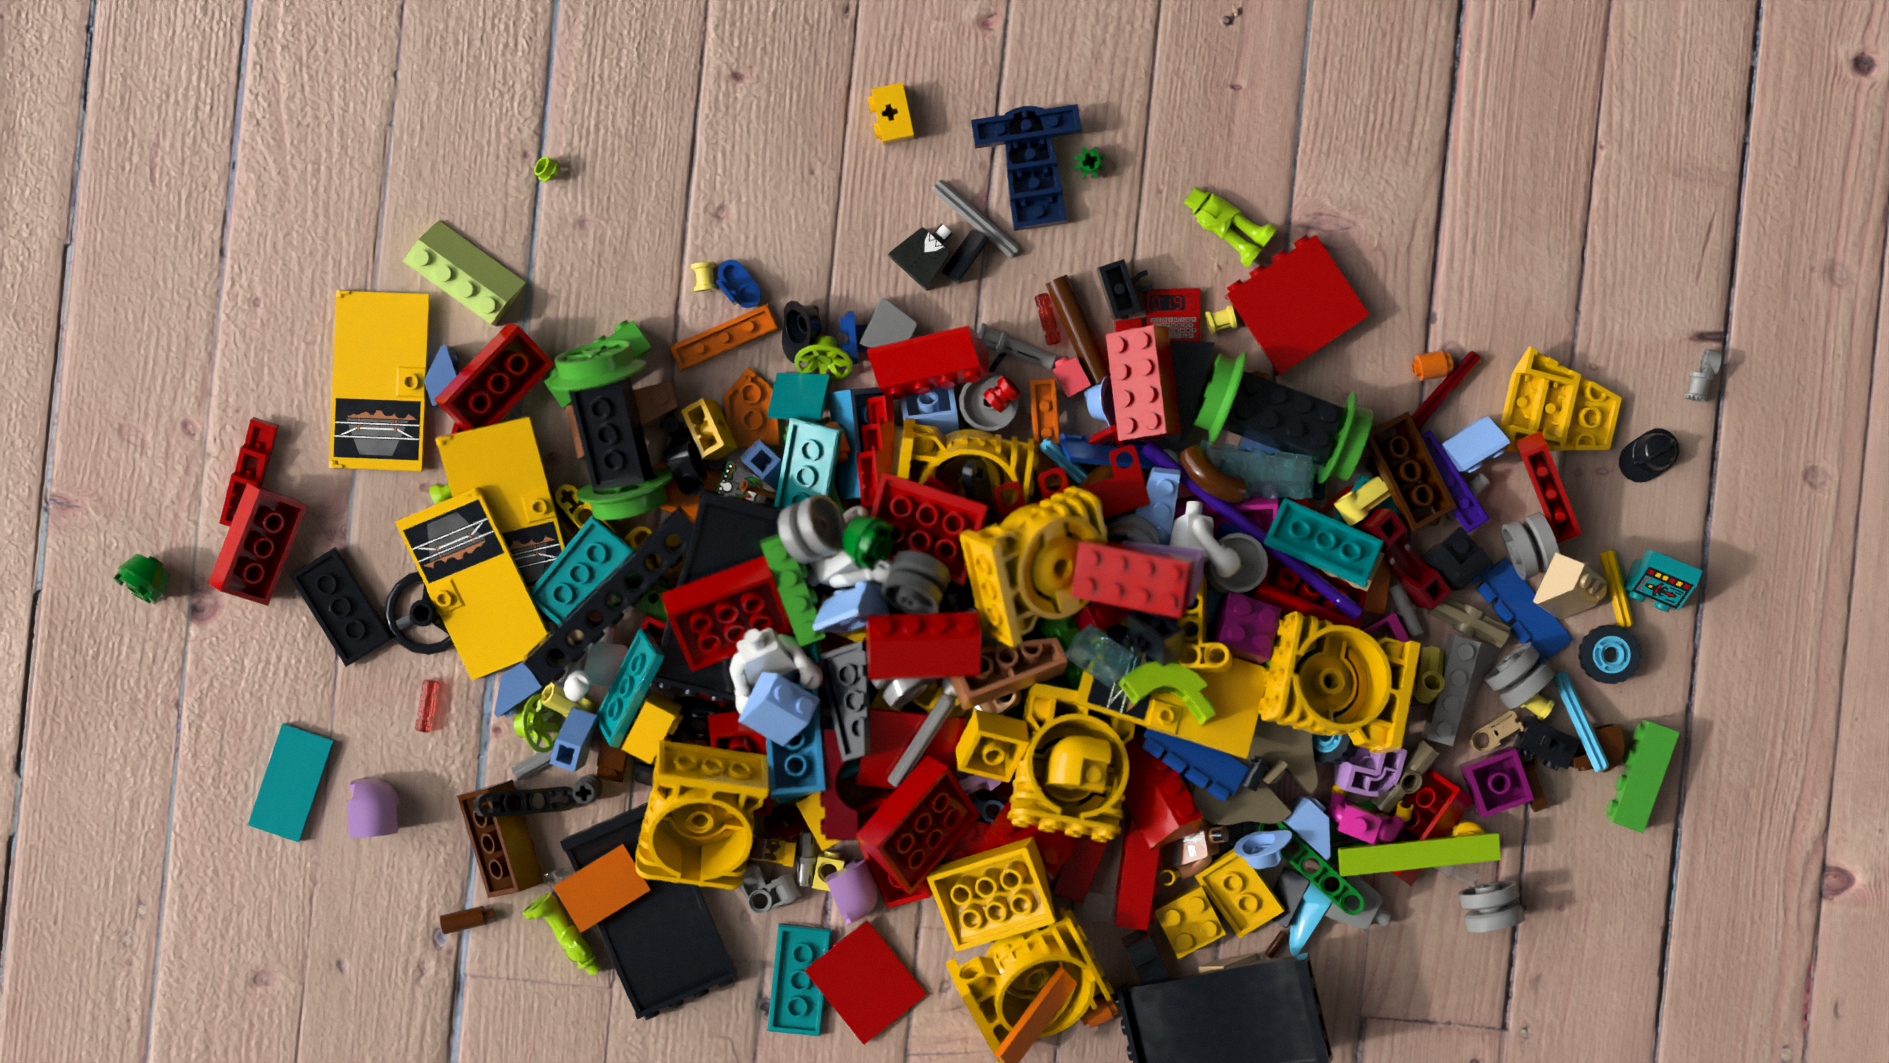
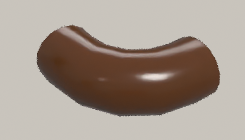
[1180,445,1246,503]

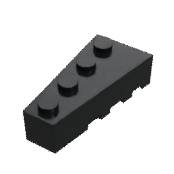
[1156,341,1215,450]

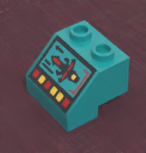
[1624,550,1703,612]

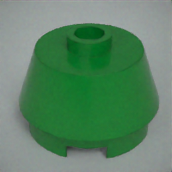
[841,516,895,571]
[113,554,170,605]

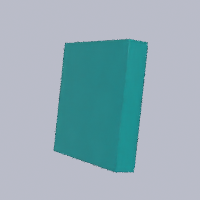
[768,373,831,420]

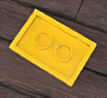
[1194,848,1284,938]

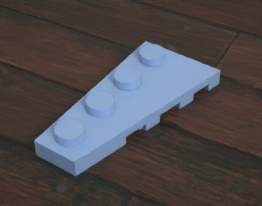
[1133,467,1180,546]

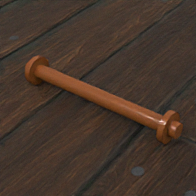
[740,479,777,500]

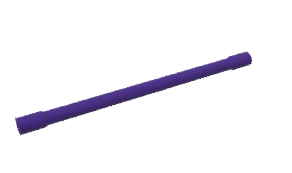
[1140,440,1364,621]

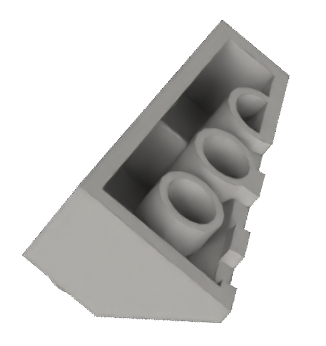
[1421,634,1501,746]

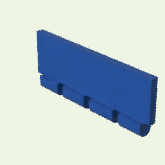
[1058,433,1161,469]
[1476,557,1573,662]
[1142,728,1249,802]

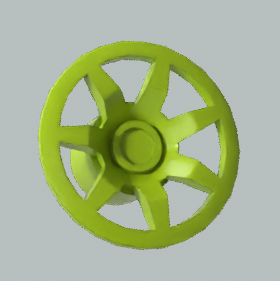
[794,336,853,382]
[514,694,561,753]

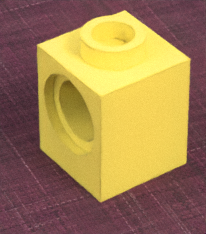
[812,850,845,892]

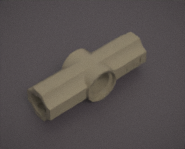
[1427,597,1511,648]
[1371,739,1441,815]

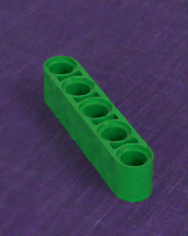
[1259,821,1366,915]

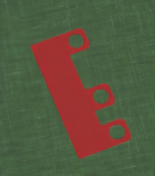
[993,445,1150,519]

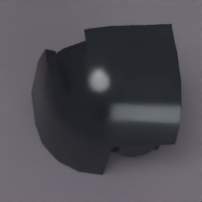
[1420,527,1494,591]

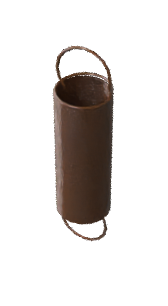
[1262,926,1291,960]

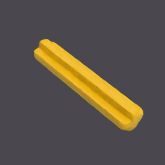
[1600,550,1634,628]

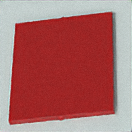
[856,708,965,788]
[804,919,926,1045]

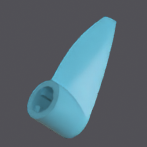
[1290,882,1334,956]

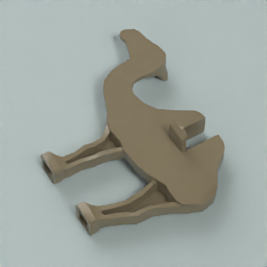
[1183,631,1417,825]

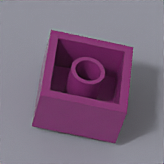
[1209,591,1282,665]
[1459,746,1534,818]

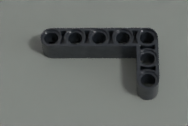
[1121,929,1171,983]

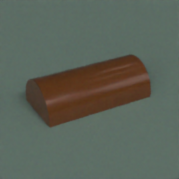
[1365,411,1457,532]

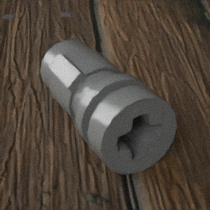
[573,775,603,804]

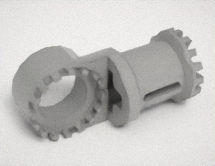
[1684,349,1722,403]

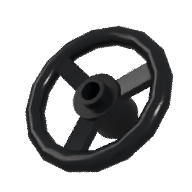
[384,571,454,655]

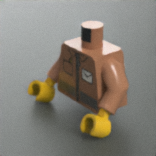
[1160,818,1229,886]

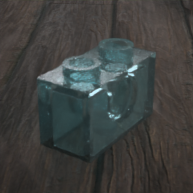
[1064,624,1134,687]

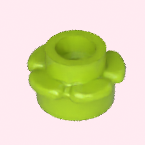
[534,156,559,182]

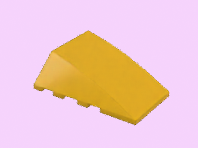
[1500,347,1622,452]

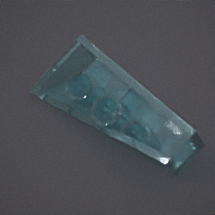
[1201,440,1315,499]

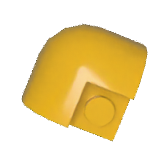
[1043,735,1111,793]

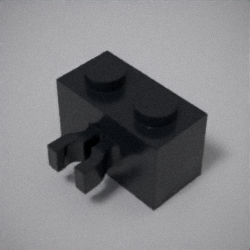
[1096,259,1153,321]
[1123,610,1184,667]
[1513,716,1581,771]

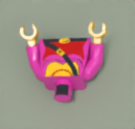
[1327,783,1414,844]

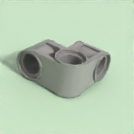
[739,860,802,914]

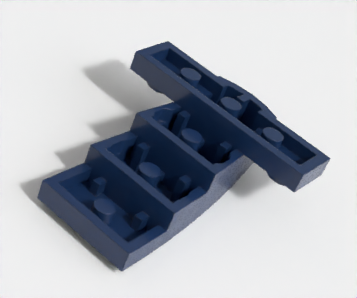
[971,104,1082,231]

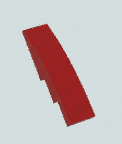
[856,395,894,507]
[219,417,279,527]

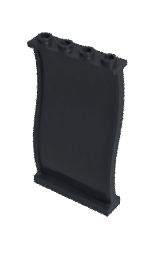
[653,488,784,705]
[560,802,738,1020]
[1115,953,1333,1063]

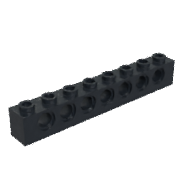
[523,506,694,685]

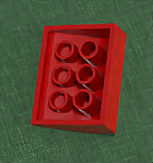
[870,472,988,584]
[661,556,795,672]
[855,755,980,895]

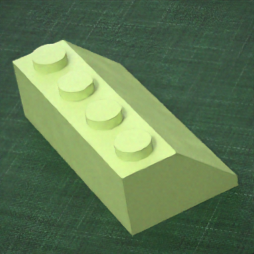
[403,220,527,327]

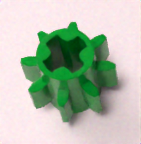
[1073,146,1105,179]

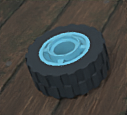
[1578,625,1641,684]
[1312,708,1360,765]

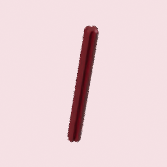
[1366,351,1482,476]

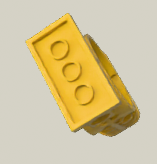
[898,418,1039,512]
[960,486,1108,647]
[1258,611,1421,755]
[1007,683,1135,842]
[635,740,769,890]
[945,907,1114,1063]

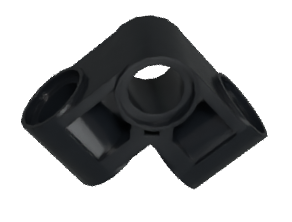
[664,427,708,496]

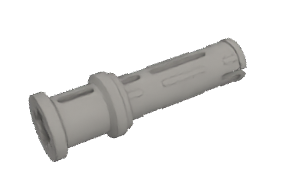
[977,323,1056,370]

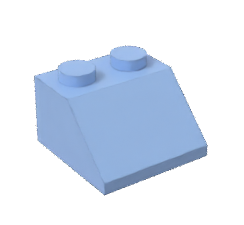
[901,387,959,435]
[813,580,890,633]
[738,672,820,746]
[1282,794,1331,860]

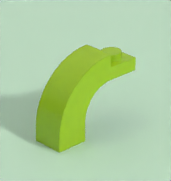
[1118,662,1216,725]

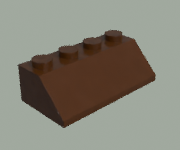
[457,780,544,898]

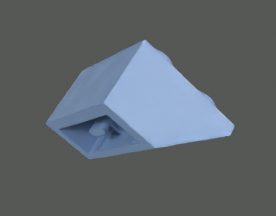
[1440,416,1510,473]

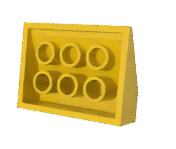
[927,837,1056,952]

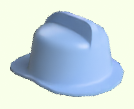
[1084,375,1117,428]
[1234,830,1292,869]

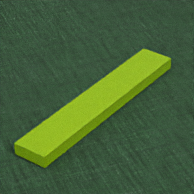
[1338,832,1501,876]

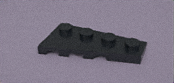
[818,641,871,762]

